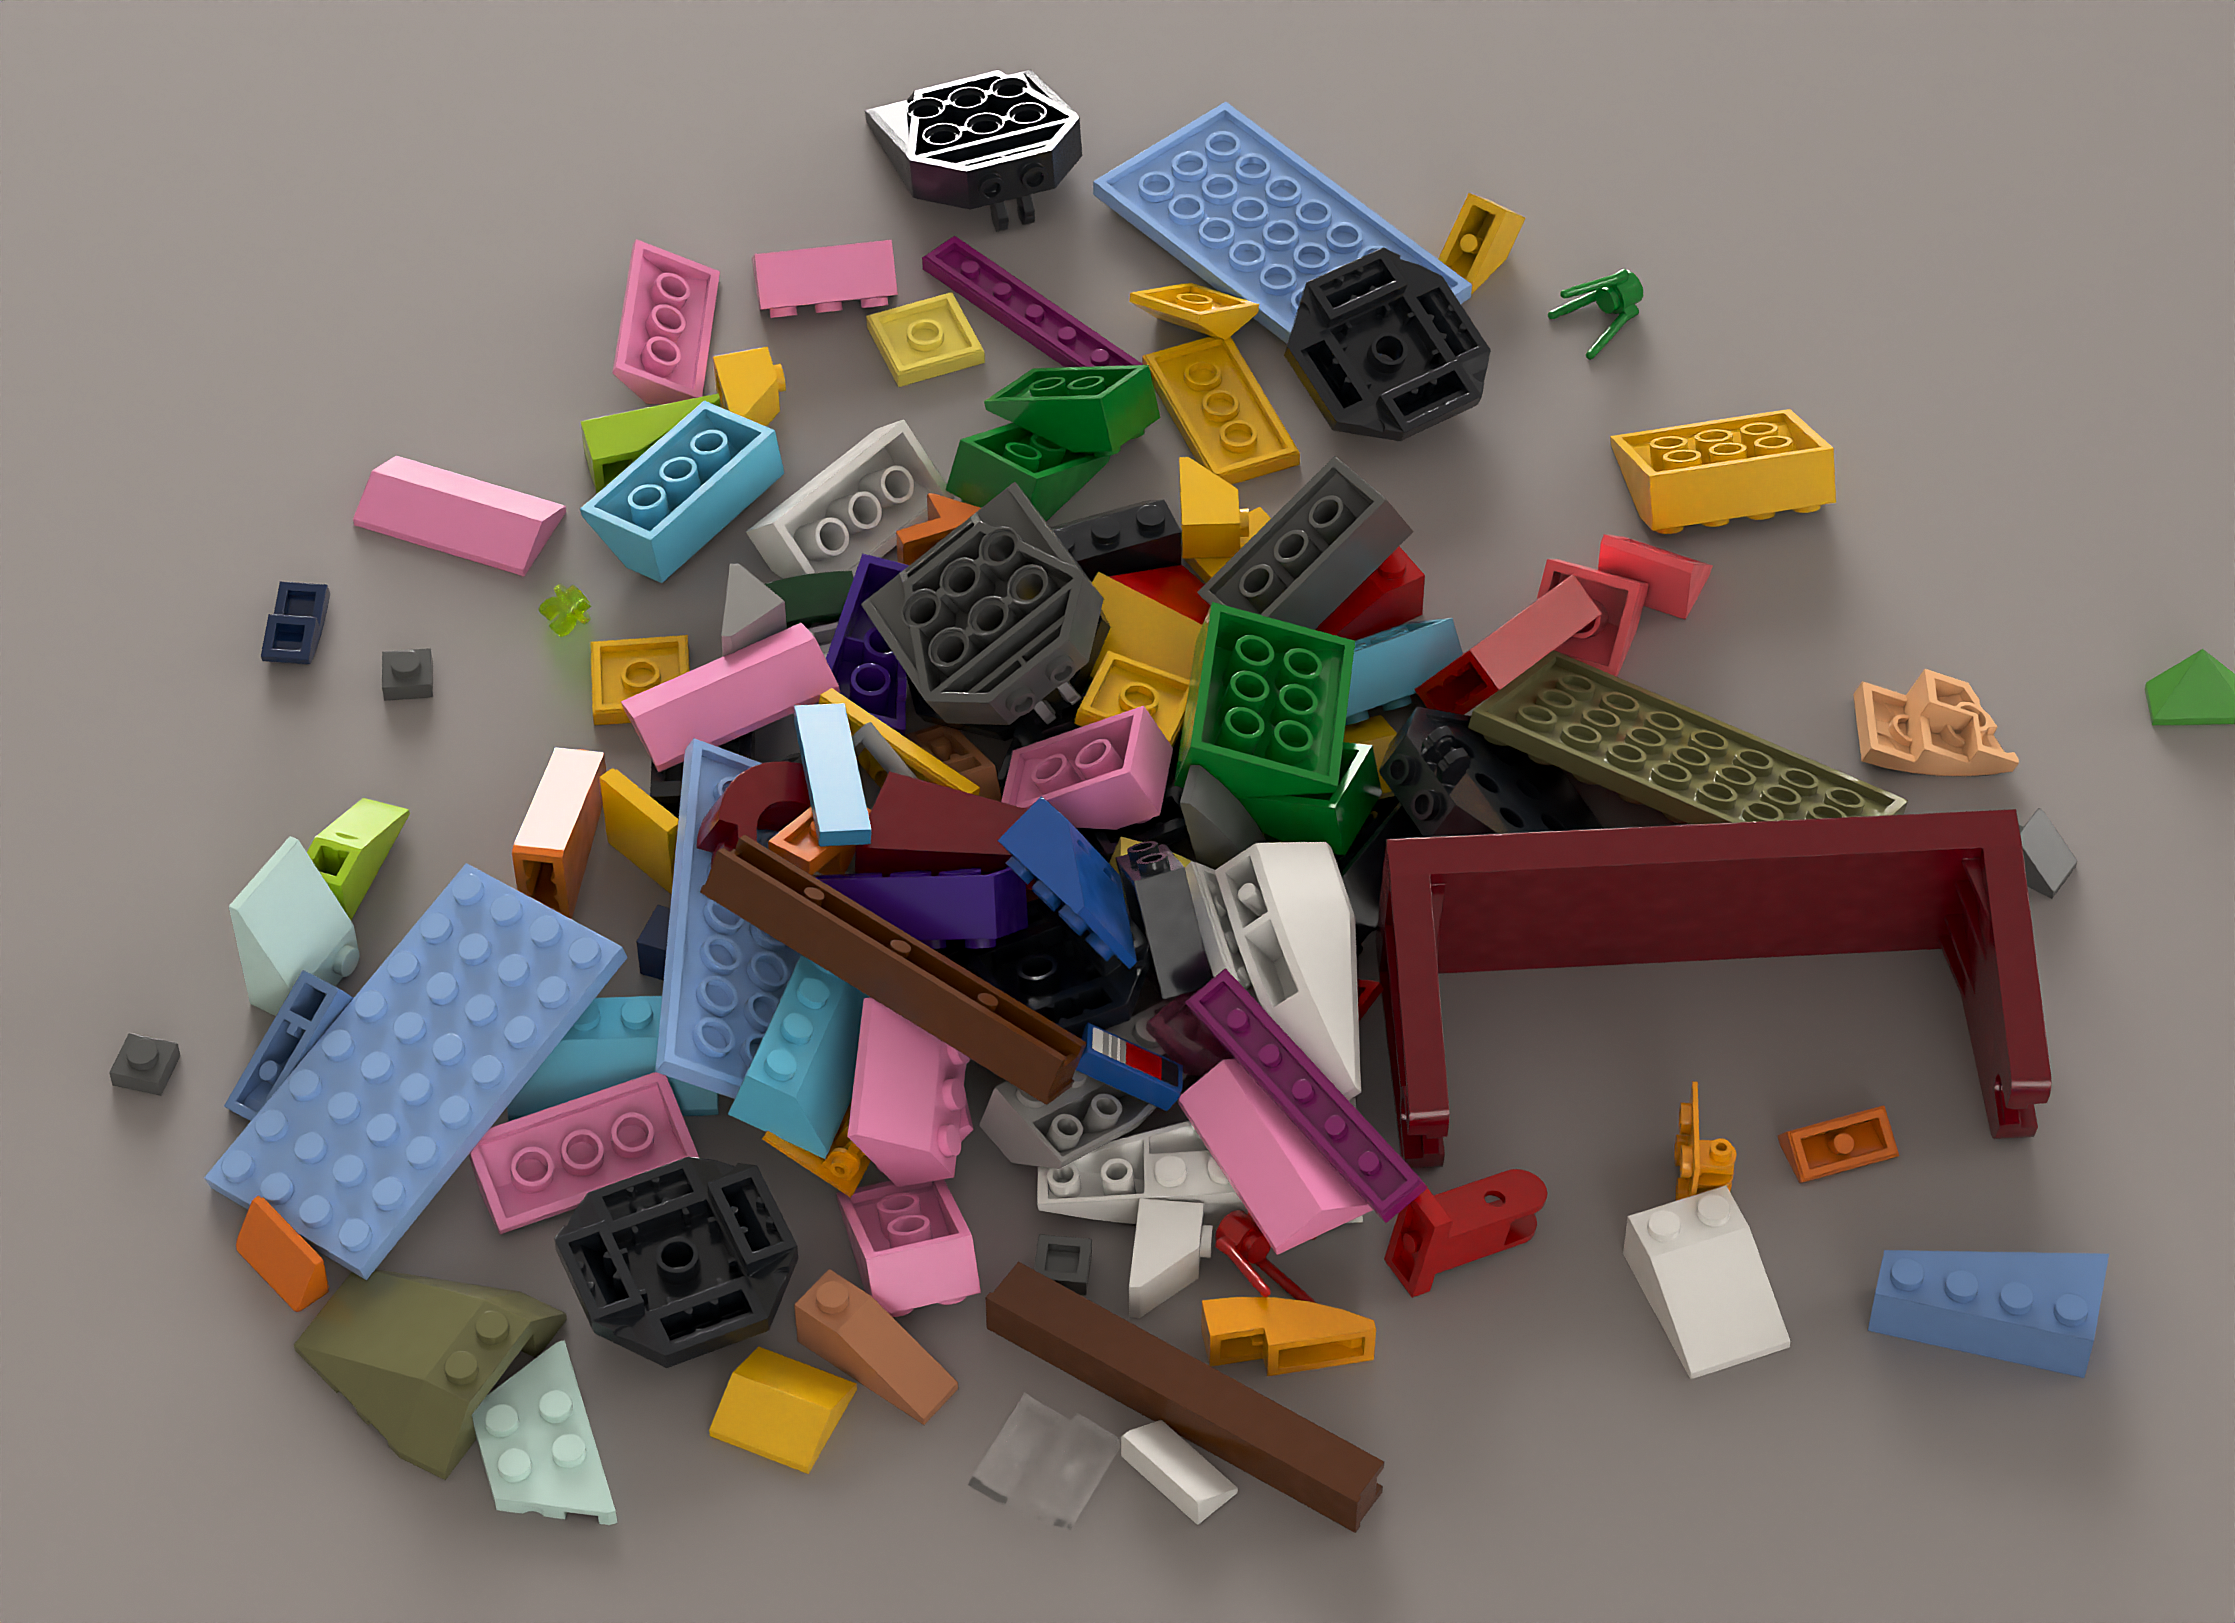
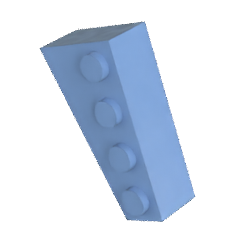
[1868,1250,2109,1378]

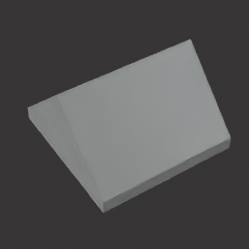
[721,564,787,657]

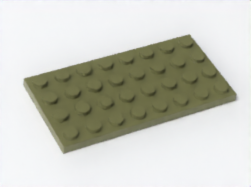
[1468,650,1908,825]

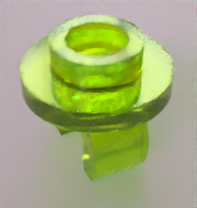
[538,583,592,637]

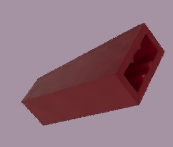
[855,771,1037,889]

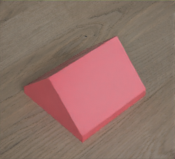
[1598,534,1713,620]

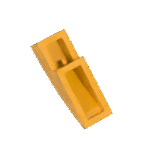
[1201,1297,1376,1377]

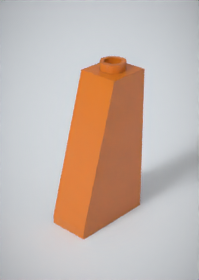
[512,748,606,919]

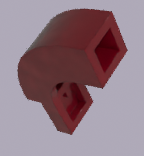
[697,761,811,867]

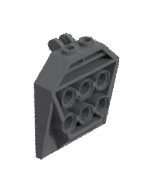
[861,482,1104,725]

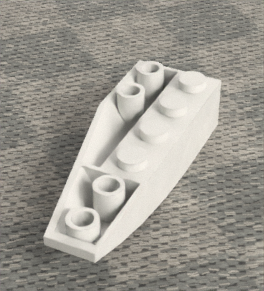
[1214,842,1361,1101]
[1037,1098,1363,1229]

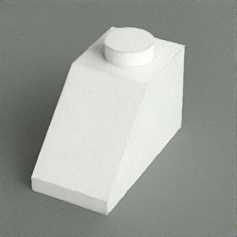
[1129,1198,1213,1318]

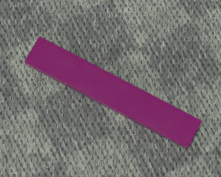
[922,235,1143,367]
[1185,968,1427,1223]

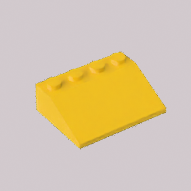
[1610,409,1836,534]

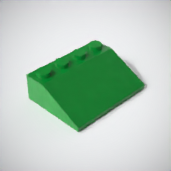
[1174,602,1355,798]

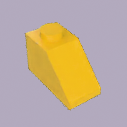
[1438,193,1526,295]
[713,347,786,427]
[1179,457,1249,559]

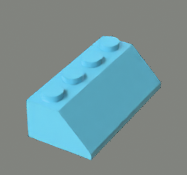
[580,401,785,583]
[1345,618,1463,726]
[728,955,870,1159]
[507,996,719,1121]

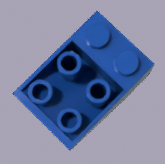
[998,796,1137,969]

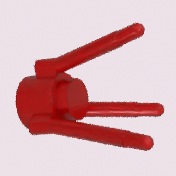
[1215,1210,1317,1303]

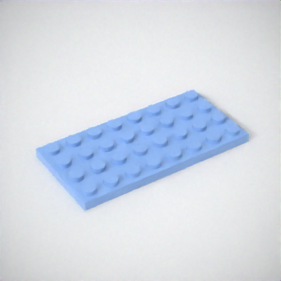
[1093,102,1472,356]
[655,738,801,1099]
[204,863,628,1280]

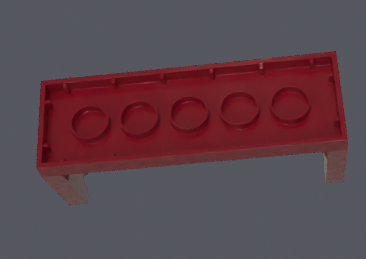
[1375,809,2052,1169]

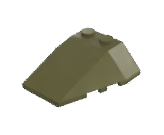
[294,1269,567,1480]

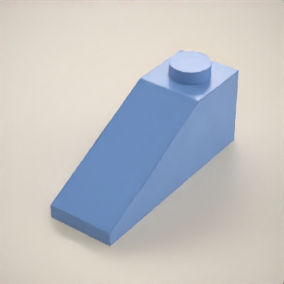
[224,970,353,1121]

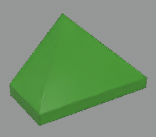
[2145,649,2235,725]

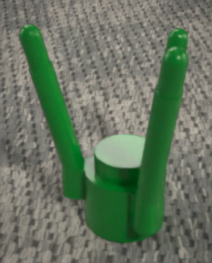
[1548,268,1644,360]

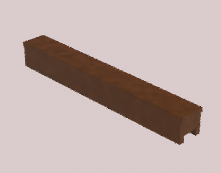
[700,835,1087,1105]
[985,1261,1385,1533]

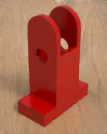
[1384,1169,1548,1298]

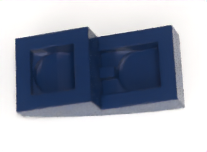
[261,581,330,664]

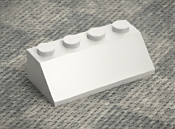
[746,419,955,579]

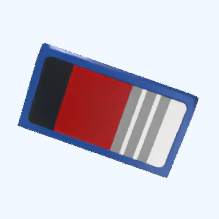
[1076,1023,1183,1111]

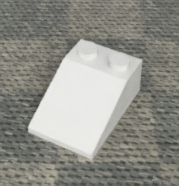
[1623,1185,1791,1380]

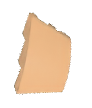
[1853,669,2019,776]

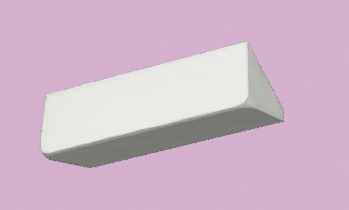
[1121,1420,1238,1525]

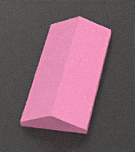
[612,239,720,404]
[353,456,566,576]
[621,623,840,773]
[1178,1059,1373,1255]
[468,1072,699,1234]

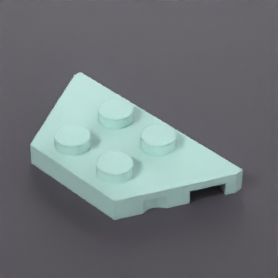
[472,1340,617,1525]

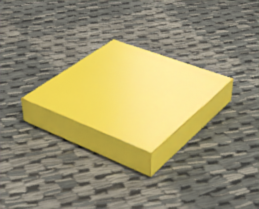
[866,292,985,387]

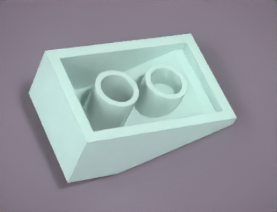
[229,836,360,1016]

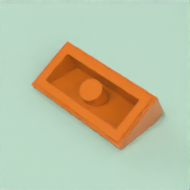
[1777,1105,1899,1183]
[236,1196,329,1312]

